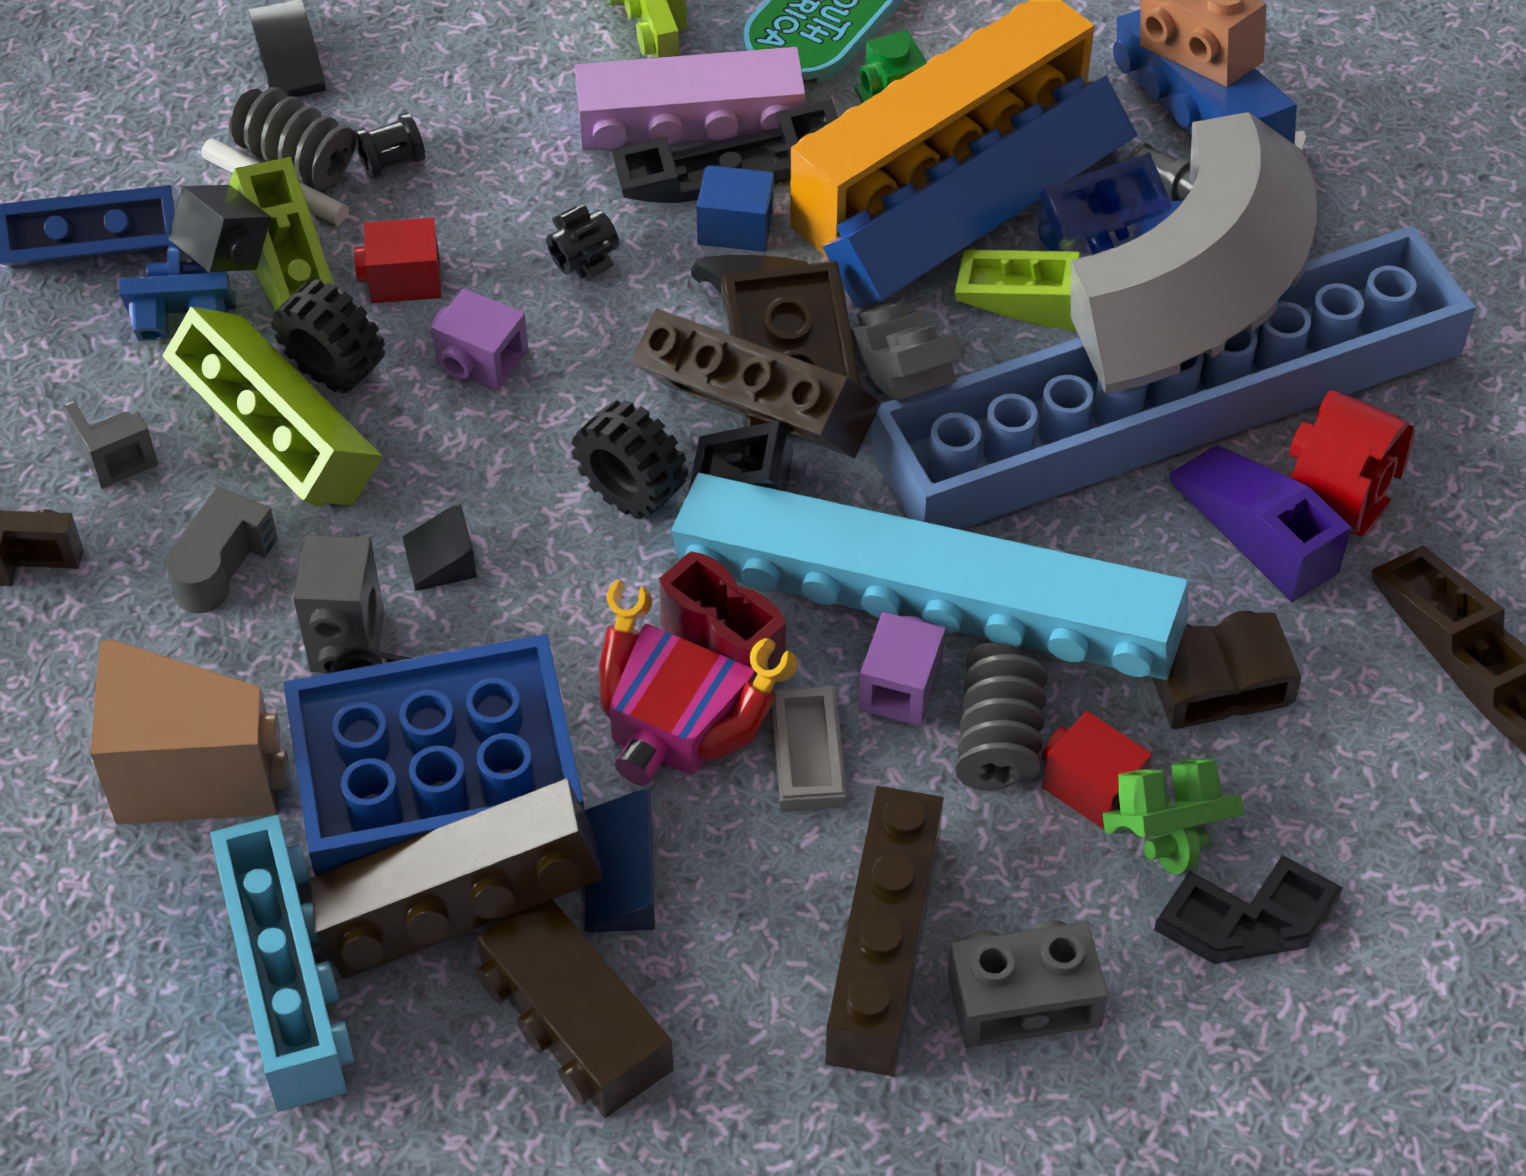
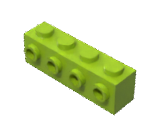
[163,307,383,506]

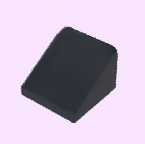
[402,504,477,591]

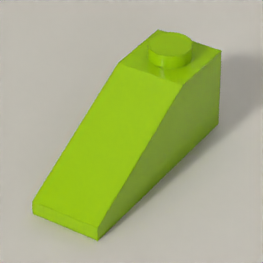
[228,157,334,312]

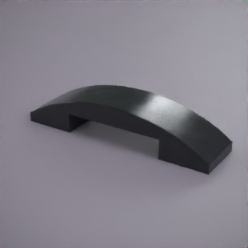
[611,99,838,203]

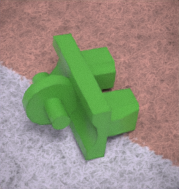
[1102,758,1244,875]

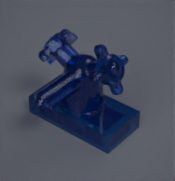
[1037,152,1173,255]

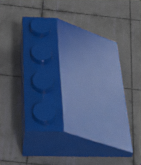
[283,634,585,876]

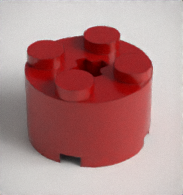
[1288,390,1415,537]

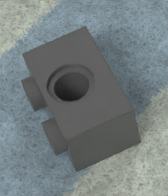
[293,535,385,674]

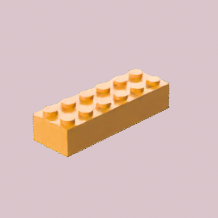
[790,0,1095,259]

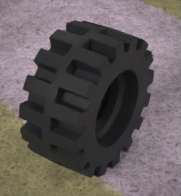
[271,279,386,393]
[571,400,688,519]

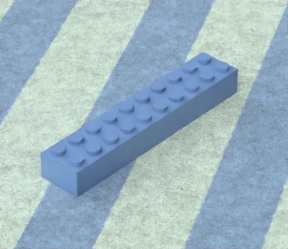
[871,225,1476,530]

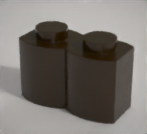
[1152,611,1302,729]

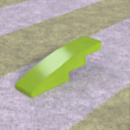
[955,250,1081,331]

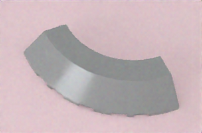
[1071,112,1318,394]

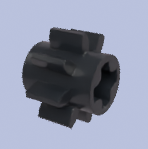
[546,204,619,278]

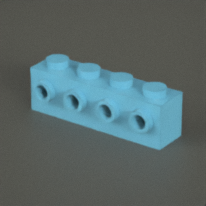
[210,814,355,1112]

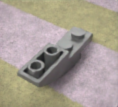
[851,303,963,400]

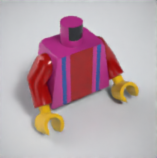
[598,580,798,785]

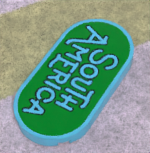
[744,0,904,84]

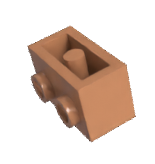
[1140,0,1267,87]

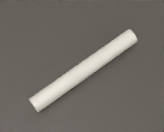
[201,138,349,226]

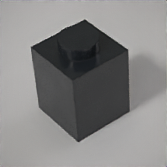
[168,185,271,272]

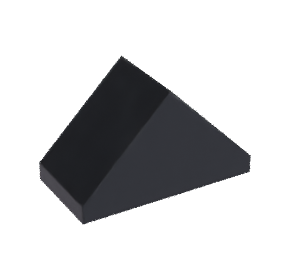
[688,420,793,493]

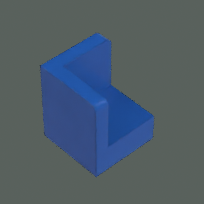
[696,166,774,252]

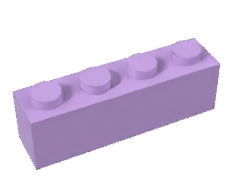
[575,47,805,150]

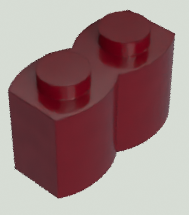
[659,551,786,676]

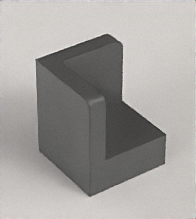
[63,400,158,489]

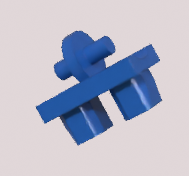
[119,244,236,341]

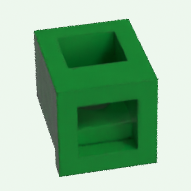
[854,30,927,103]

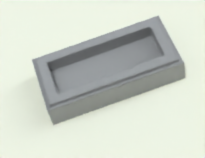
[771,686,847,811]

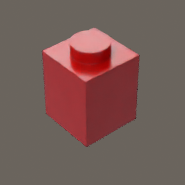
[354,217,442,304]
[1041,711,1152,829]

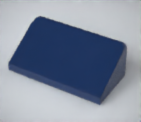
[585,790,655,932]

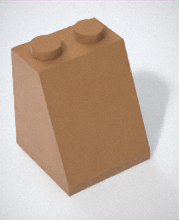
[91,640,290,824]

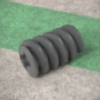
[229,87,357,191]
[956,643,1048,791]

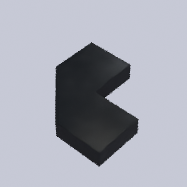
[1154,855,1343,964]

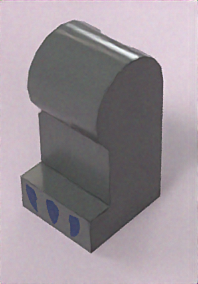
[166,486,278,613]

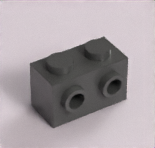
[947,921,1108,1048]

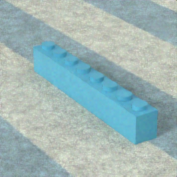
[671,473,1188,680]

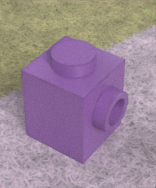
[430,288,529,390]
[858,612,945,727]

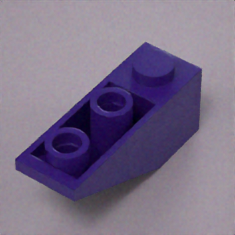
[1169,445,1352,602]

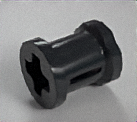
[354,112,426,178]

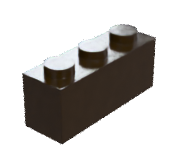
[476,899,674,1118]

